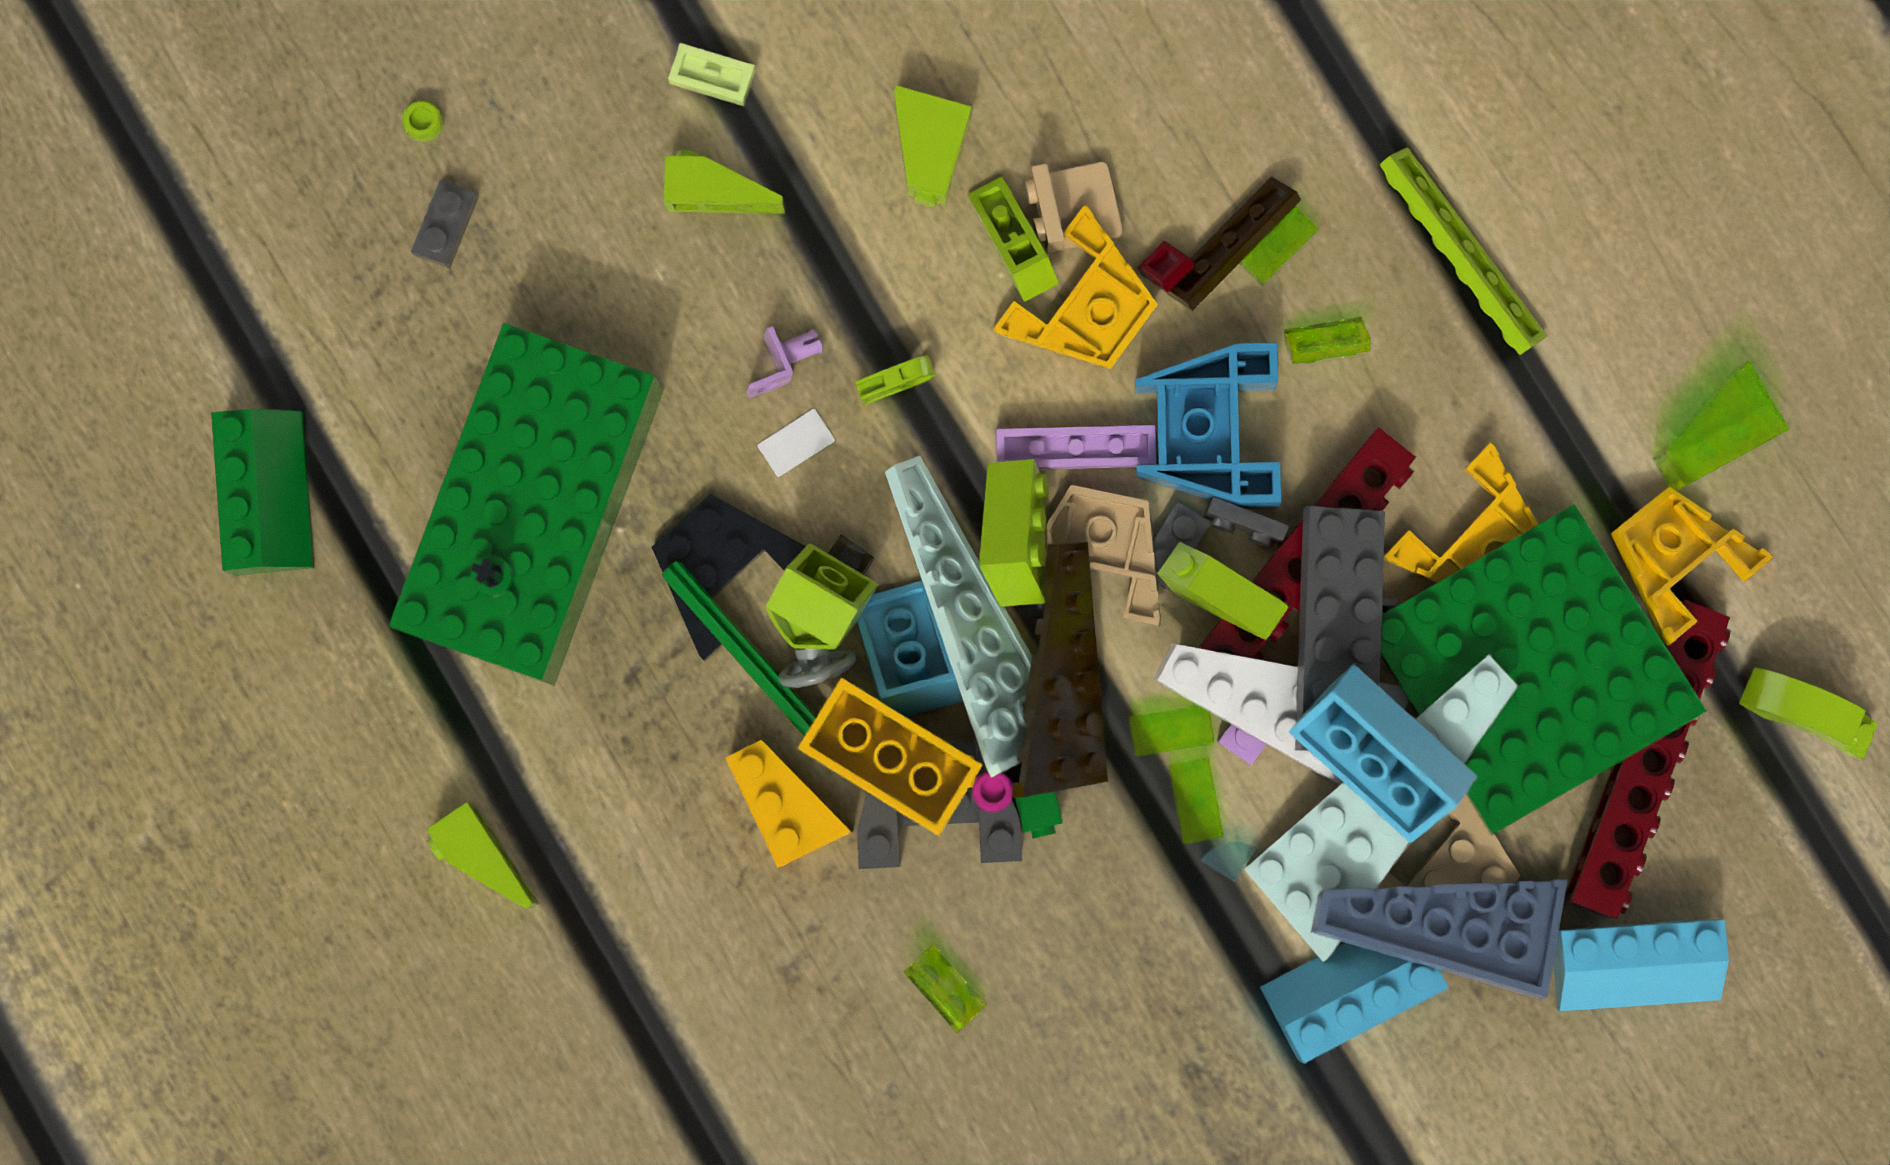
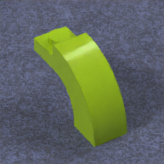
[1739,667,1878,760]

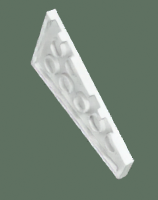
[1153,644,1408,786]

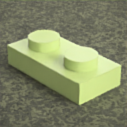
[668,43,756,106]

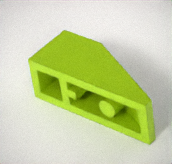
[664,150,785,214]
[967,177,1059,302]
[1157,542,1288,640]
[426,802,539,909]

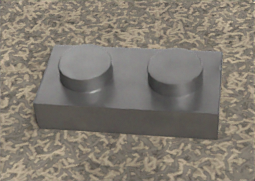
[411,180,479,268]
[1204,497,1289,548]
[1153,502,1211,591]

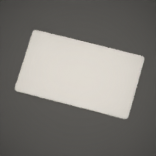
[757,409,835,477]

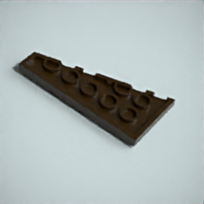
[1011,542,1108,798]

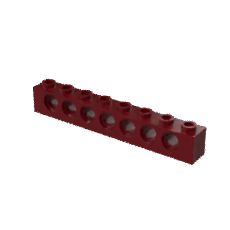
[1198,427,1416,660]
[1564,599,1731,919]

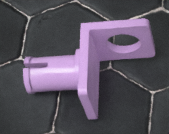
[746,326,823,399]

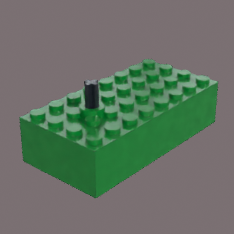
[389,323,664,686]

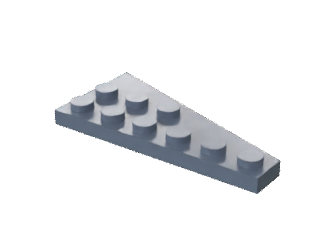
[1311,879,1568,999]

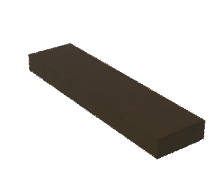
[1167,176,1301,311]

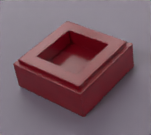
[1137,240,1194,293]

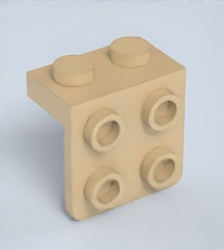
[1025,162,1123,254]

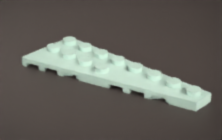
[885,456,1032,778]
[1244,655,1518,962]

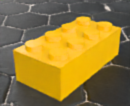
[798,678,982,836]

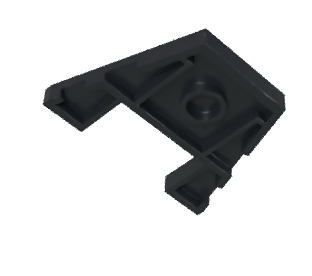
[652,494,806,661]

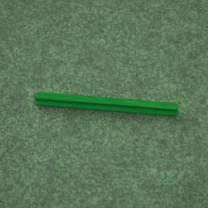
[662,561,817,737]

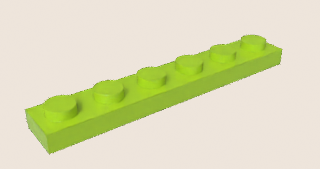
[1379,147,1548,355]

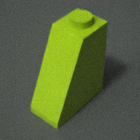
[894,85,972,207]

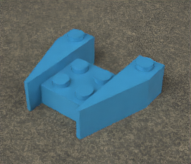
[1135,343,1281,509]

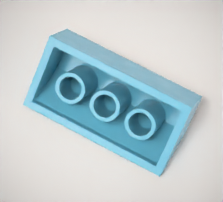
[1288,664,1478,843]
[1553,919,1729,1011]
[1260,943,1449,1063]

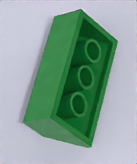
[211,408,315,576]

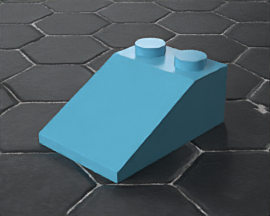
[857,581,963,717]

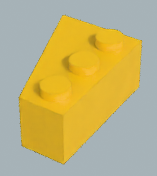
[725,740,853,868]

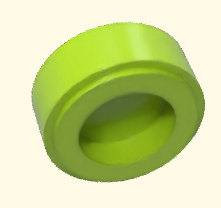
[402,100,444,142]

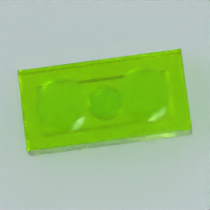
[1239,206,1319,286]
[1284,317,1371,365]
[1128,706,1215,757]
[1168,757,1224,844]
[903,944,986,1033]

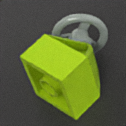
[765,543,878,688]

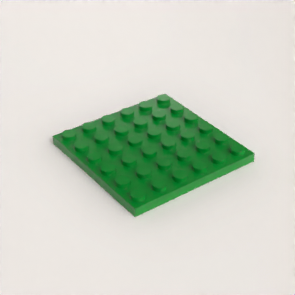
[1380,504,1707,836]

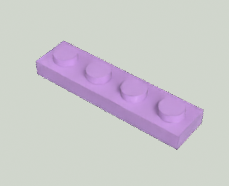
[996,425,1156,470]

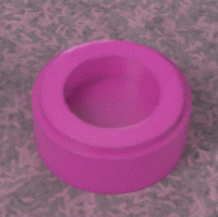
[972,771,1013,813]

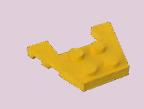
[993,205,1158,370]
[1384,442,1539,583]
[1611,487,1774,646]

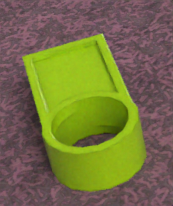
[854,355,936,406]

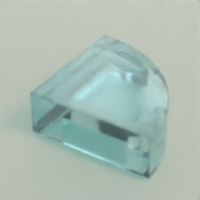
[1200,842,1256,882]

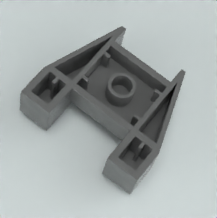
[857,733,1022,869]

